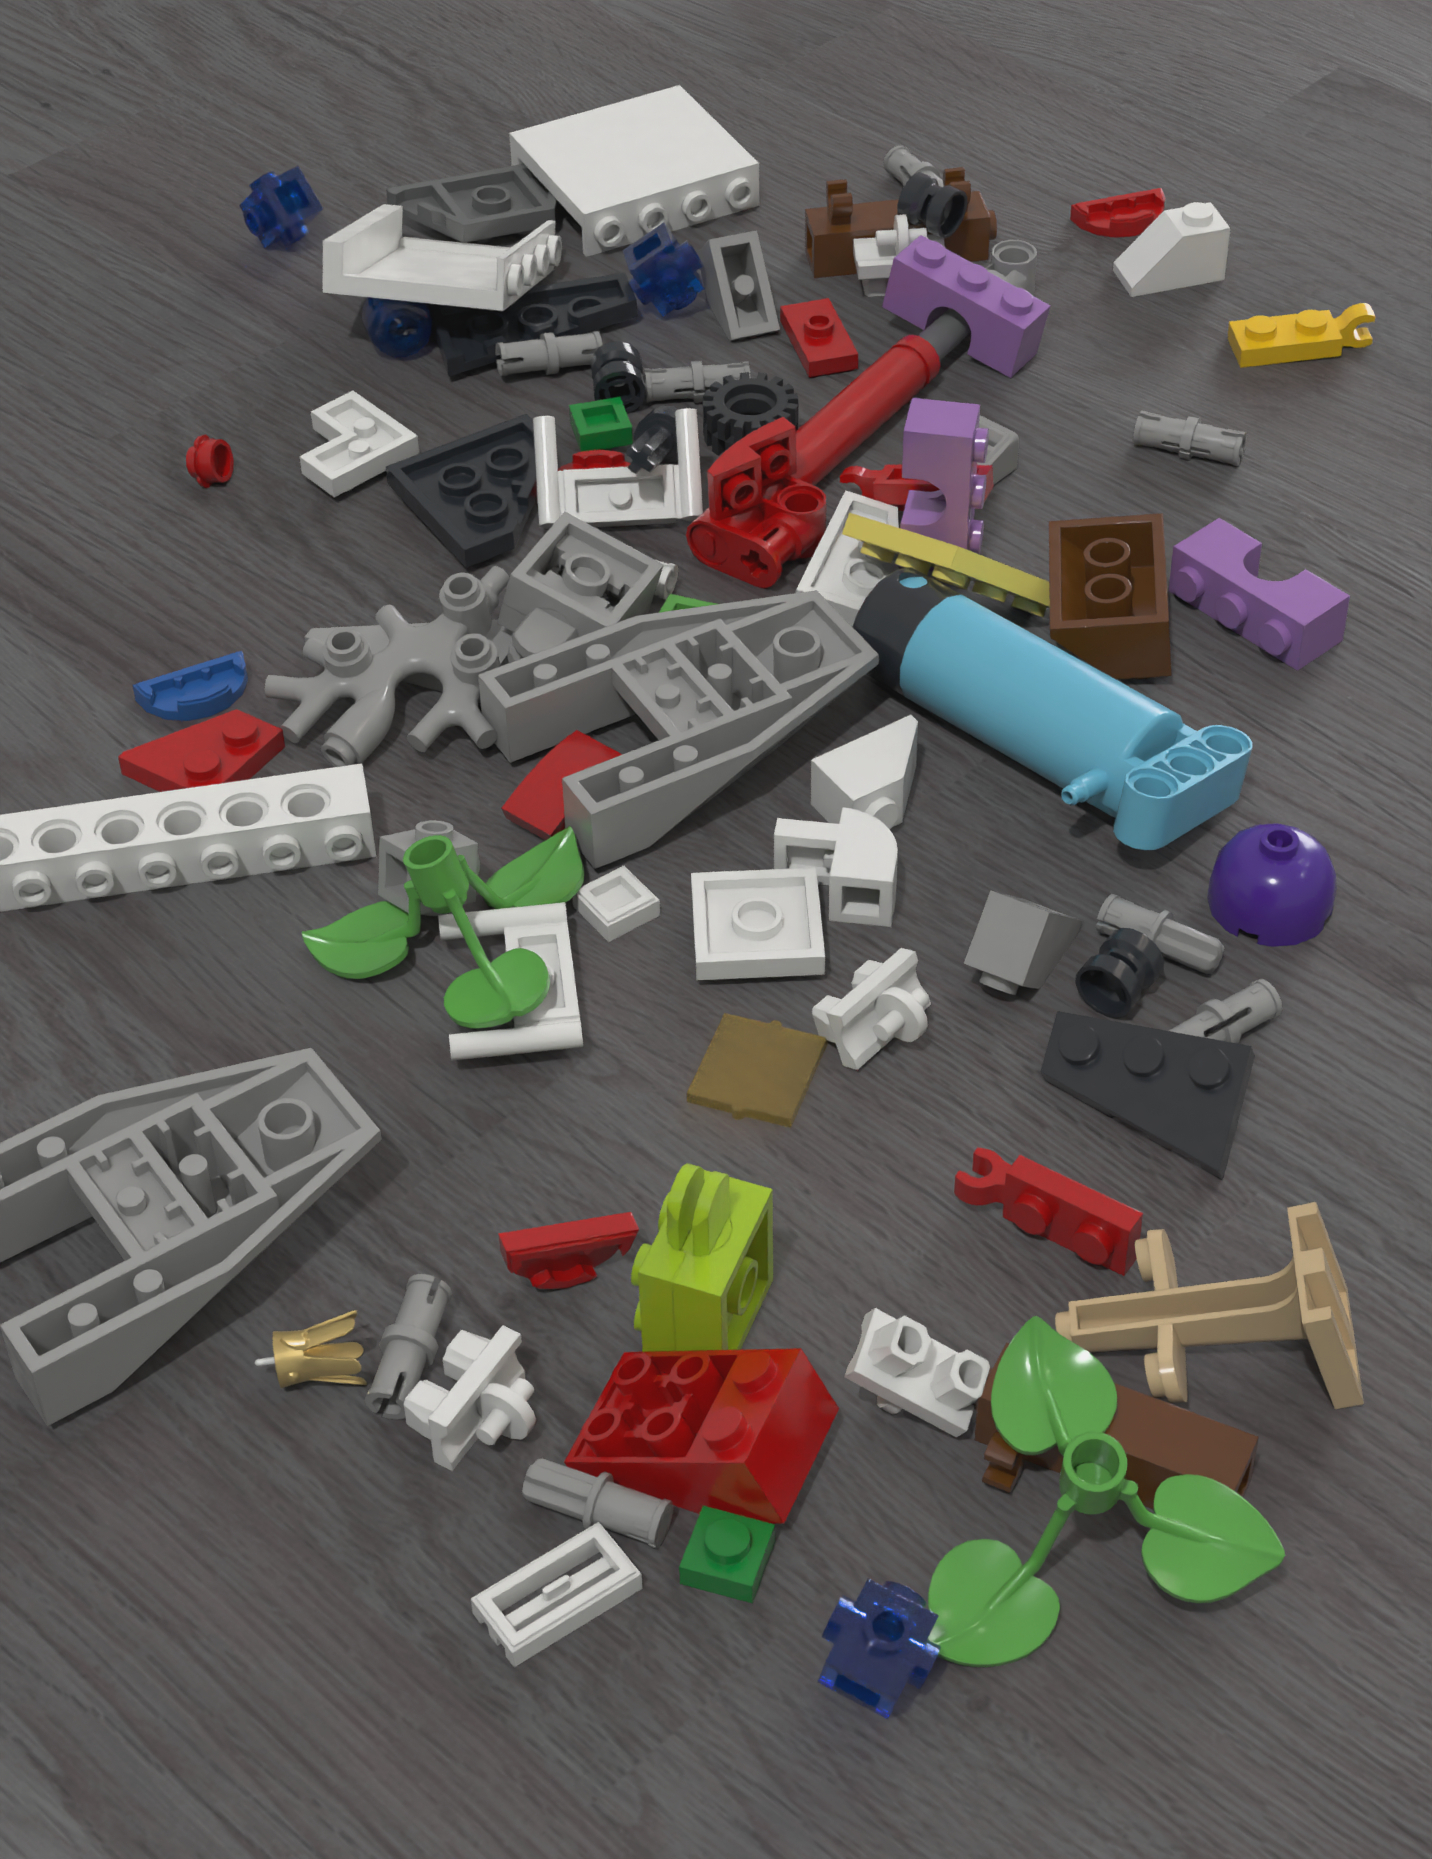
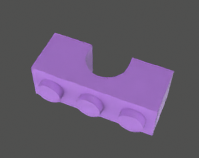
[882,235,1050,378]
[899,398,989,572]
[1168,518,1350,671]

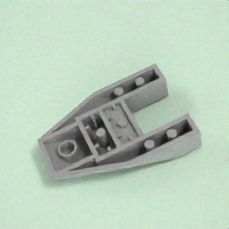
[478,590,879,869]
[0,1048,382,1426]

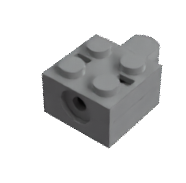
[497,511,664,663]

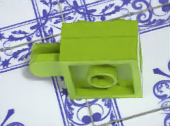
[631,1163,773,1352]

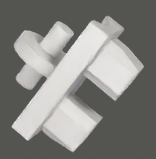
[853,214,945,297]
[812,948,931,1070]
[844,1308,990,1437]
[404,1325,536,1471]

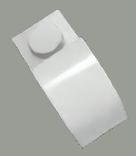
[774,807,898,927]

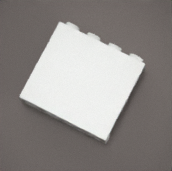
[509,85,759,257]
[323,204,562,311]

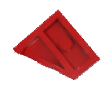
[118,709,285,792]

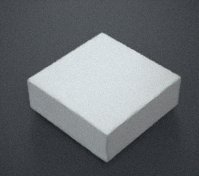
[573,866,660,942]

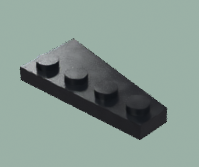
[428,272,638,377]

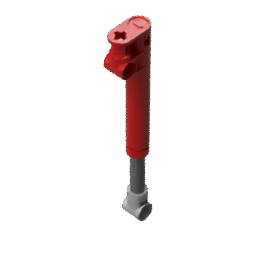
[686,240,1037,588]

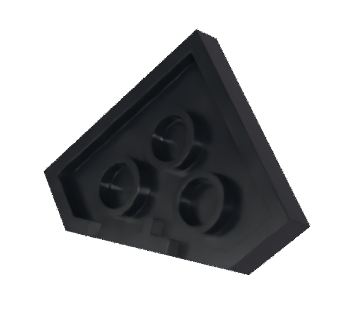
[386,414,537,568]

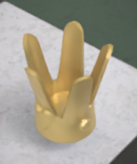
[255,1310,367,1388]

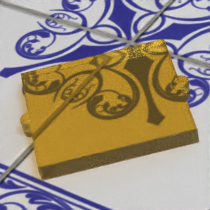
[686,1013,827,1128]

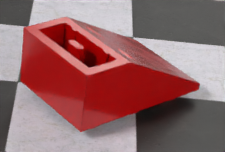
[564,1348,839,1524]

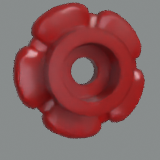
[186,435,234,488]

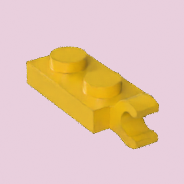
[1227,303,1376,368]

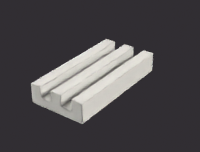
[471,1522,642,1668]

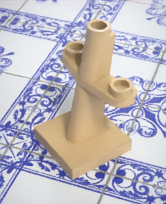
[1055,1202,1364,1409]

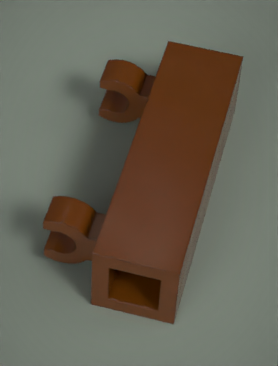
[805,167,997,278]
[973,1342,1259,1509]

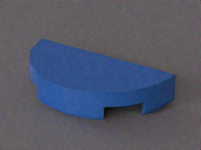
[132,651,248,721]

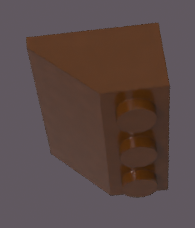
[1049,513,1172,679]

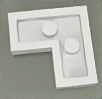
[300,391,419,497]

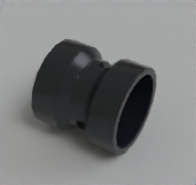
[897,172,967,239]
[591,341,646,413]
[1075,928,1164,1018]

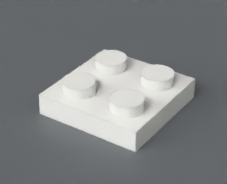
[691,867,825,980]

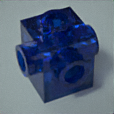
[239,166,324,248]
[623,223,705,316]
[817,1578,942,1719]

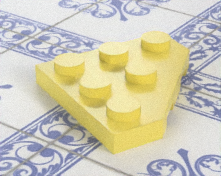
[842,513,1050,617]

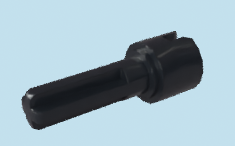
[625,405,678,474]

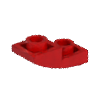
[707,417,797,521]
[501,730,623,840]

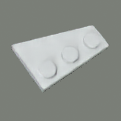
[796,490,899,626]

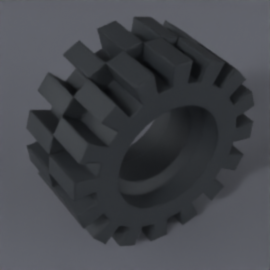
[703,372,798,455]

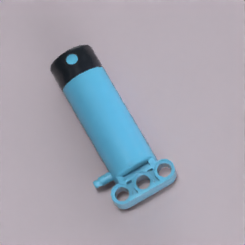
[853,567,1252,850]

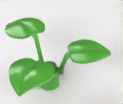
[302,826,584,1028]
[928,1316,1285,1667]

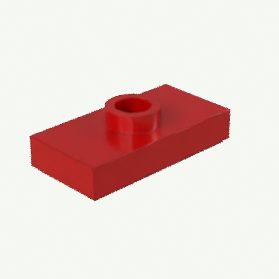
[780,298,859,377]

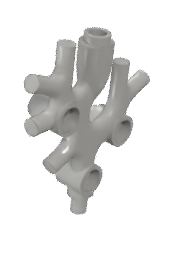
[265,566,509,767]

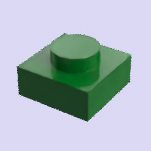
[569,397,633,452]
[679,1506,775,1604]

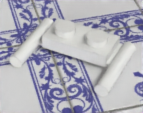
[533,408,703,529]
[438,902,583,1061]

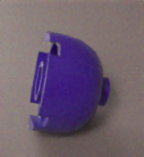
[1207,823,1337,947]

